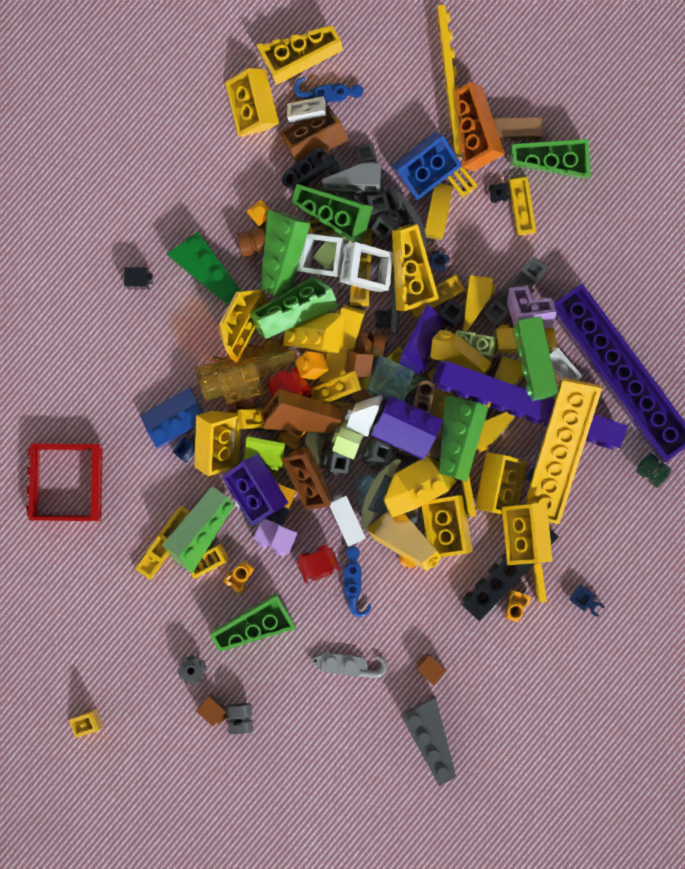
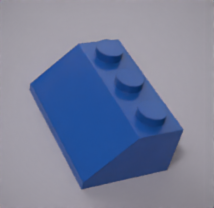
[390,132,462,200]
[140,388,204,449]

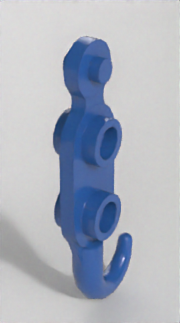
[293,77,363,103]
[344,546,371,617]

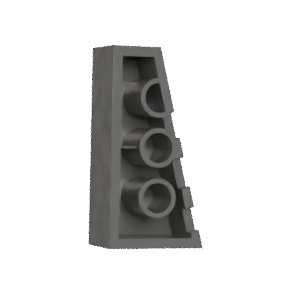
[401,695,456,786]

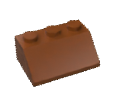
[279,106,348,163]
[281,446,333,510]

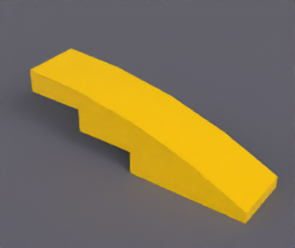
[350,228,372,306]
[135,505,190,581]

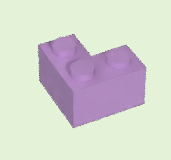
[507,286,556,328]
[254,519,299,556]

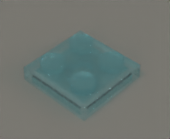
[366,355,414,401]
[354,474,392,515]

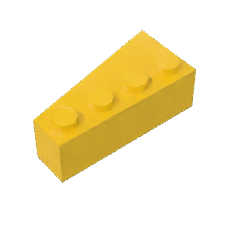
[256,25,343,85]
[392,224,439,311]
[319,304,366,383]

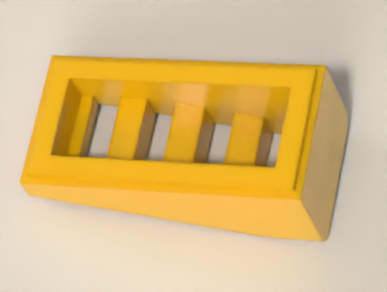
[191,543,230,579]

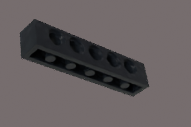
[461,528,559,622]

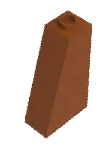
[261,389,342,433]

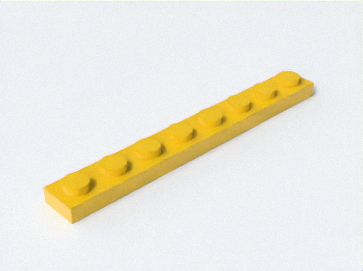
[437,5,463,159]

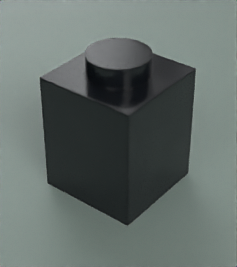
[124,267,153,290]
[439,299,466,328]

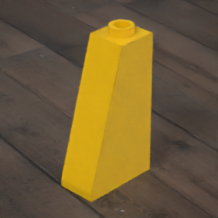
[366,511,442,571]

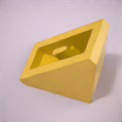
[69,709,104,738]

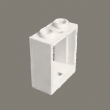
[297,234,349,277]
[340,242,394,292]
[330,494,366,547]

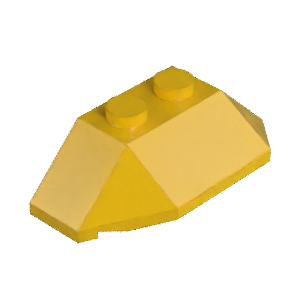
[219,289,269,363]
[383,456,456,517]

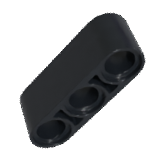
[282,148,335,189]

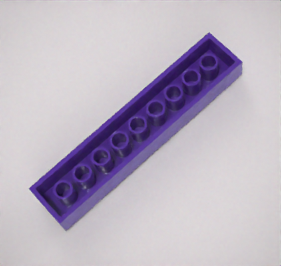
[554,284,685,463]
[432,361,628,450]

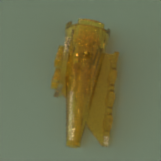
[195,338,298,405]

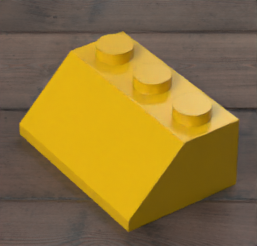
[225,68,279,137]
[283,313,345,353]
[494,325,557,354]
[194,411,241,476]
[475,452,528,515]
[422,495,473,557]
[502,503,553,565]

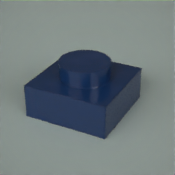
[173,437,195,463]

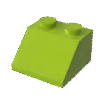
[244,437,287,471]

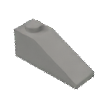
[322,162,381,193]

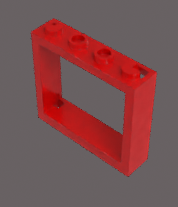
[26,443,103,521]

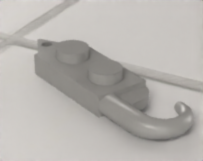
[310,652,387,678]

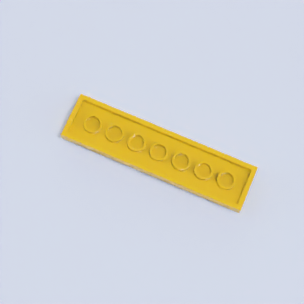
[524,377,602,524]

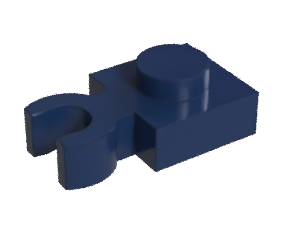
[568,584,605,617]

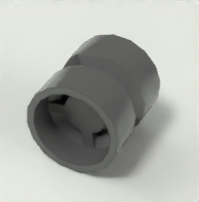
[226,703,253,734]

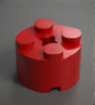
[267,368,312,398]
[296,545,341,584]

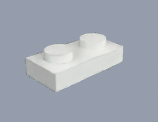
[287,96,326,123]
[550,348,583,382]

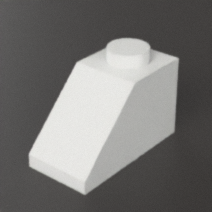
[345,395,383,437]

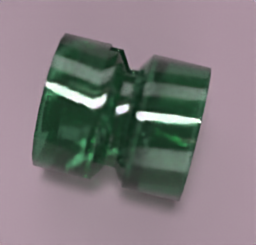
[635,453,672,488]

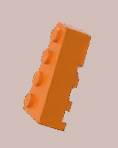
[455,82,505,171]

